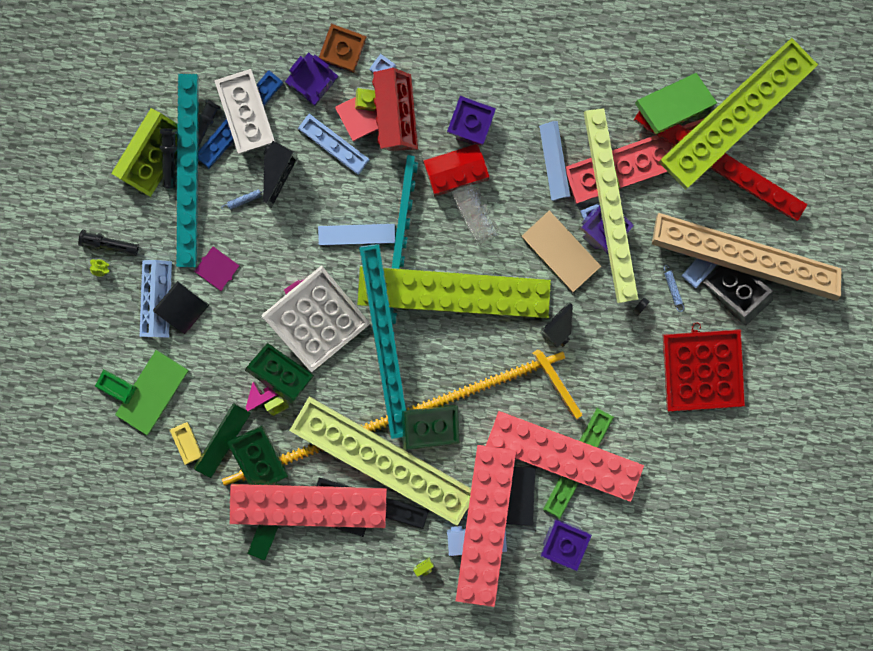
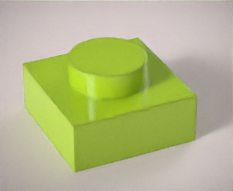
[355,88,376,111]
[264,396,290,416]
[413,557,434,577]

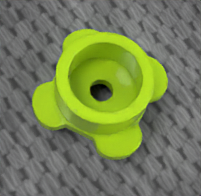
[90,259,109,277]

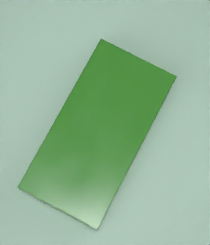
[635,73,717,134]
[115,350,189,435]

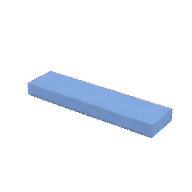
[298,114,370,175]
[539,121,570,201]
[318,224,395,246]

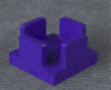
[285,52,339,106]
[447,96,496,146]
[580,205,634,254]
[541,519,592,571]

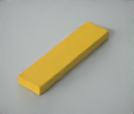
[532,349,582,419]

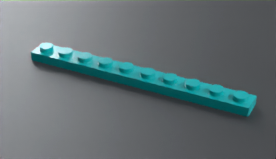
[176,74,199,267]
[389,155,418,333]
[359,244,406,439]

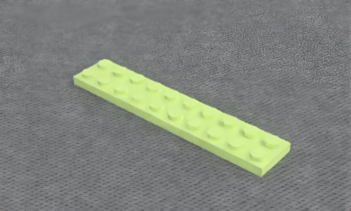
[289,396,471,526]

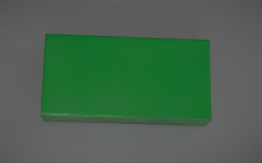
[95,369,137,404]

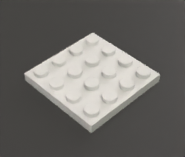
[262,266,371,372]

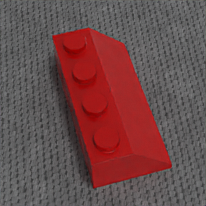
[372,67,418,151]

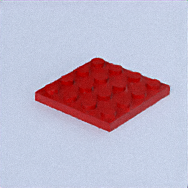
[662,329,745,411]

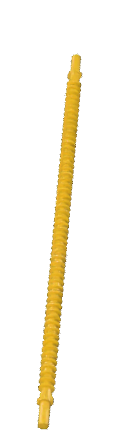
[222,351,565,486]

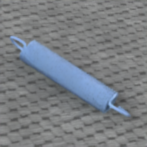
[221,189,263,210]
[664,265,684,312]

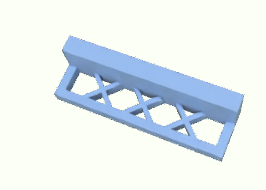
[140,260,172,337]

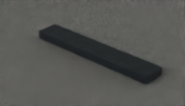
[316,477,429,529]

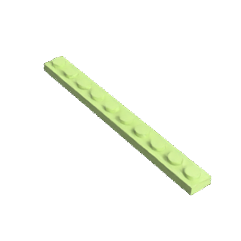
[584,109,638,303]

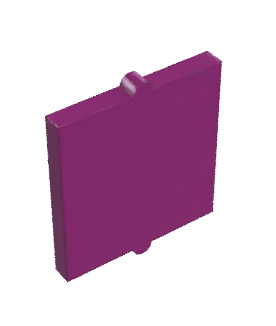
[194,246,239,291]

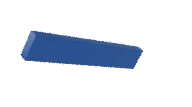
[198,70,284,169]

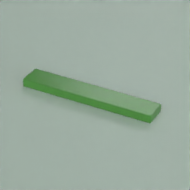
[543,408,614,518]

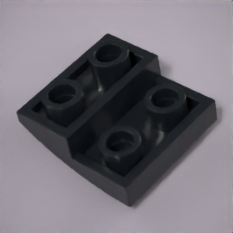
[153,281,209,334]

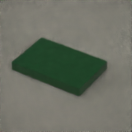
[245,342,314,404]
[402,405,460,450]
[227,424,289,485]

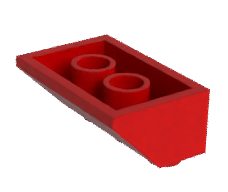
[423,144,489,197]

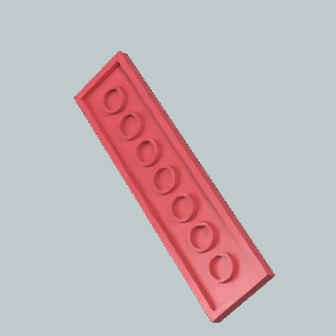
[565,118,705,204]
[486,411,644,502]
[456,445,516,607]
[230,484,387,528]

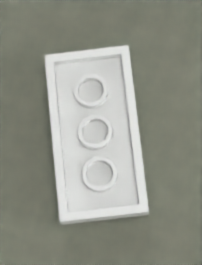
[215,69,275,155]

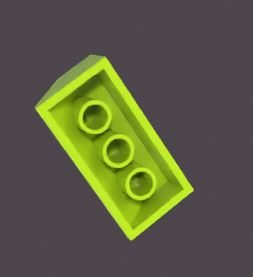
[111,108,178,197]

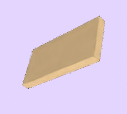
[521,210,601,292]

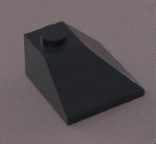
[540,303,573,348]

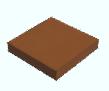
[319,24,367,73]

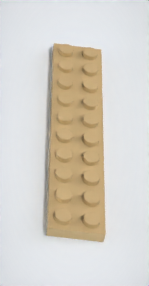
[652,213,841,301]

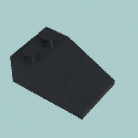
[263,141,298,208]
[702,265,773,326]

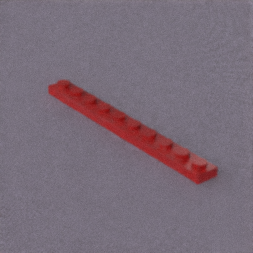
[633,110,808,222]

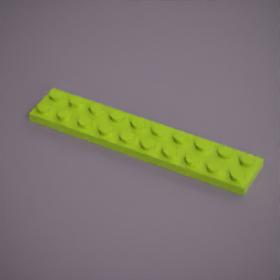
[659,38,818,190]
[357,266,551,318]

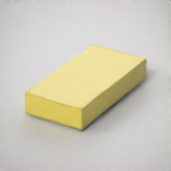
[170,422,202,465]

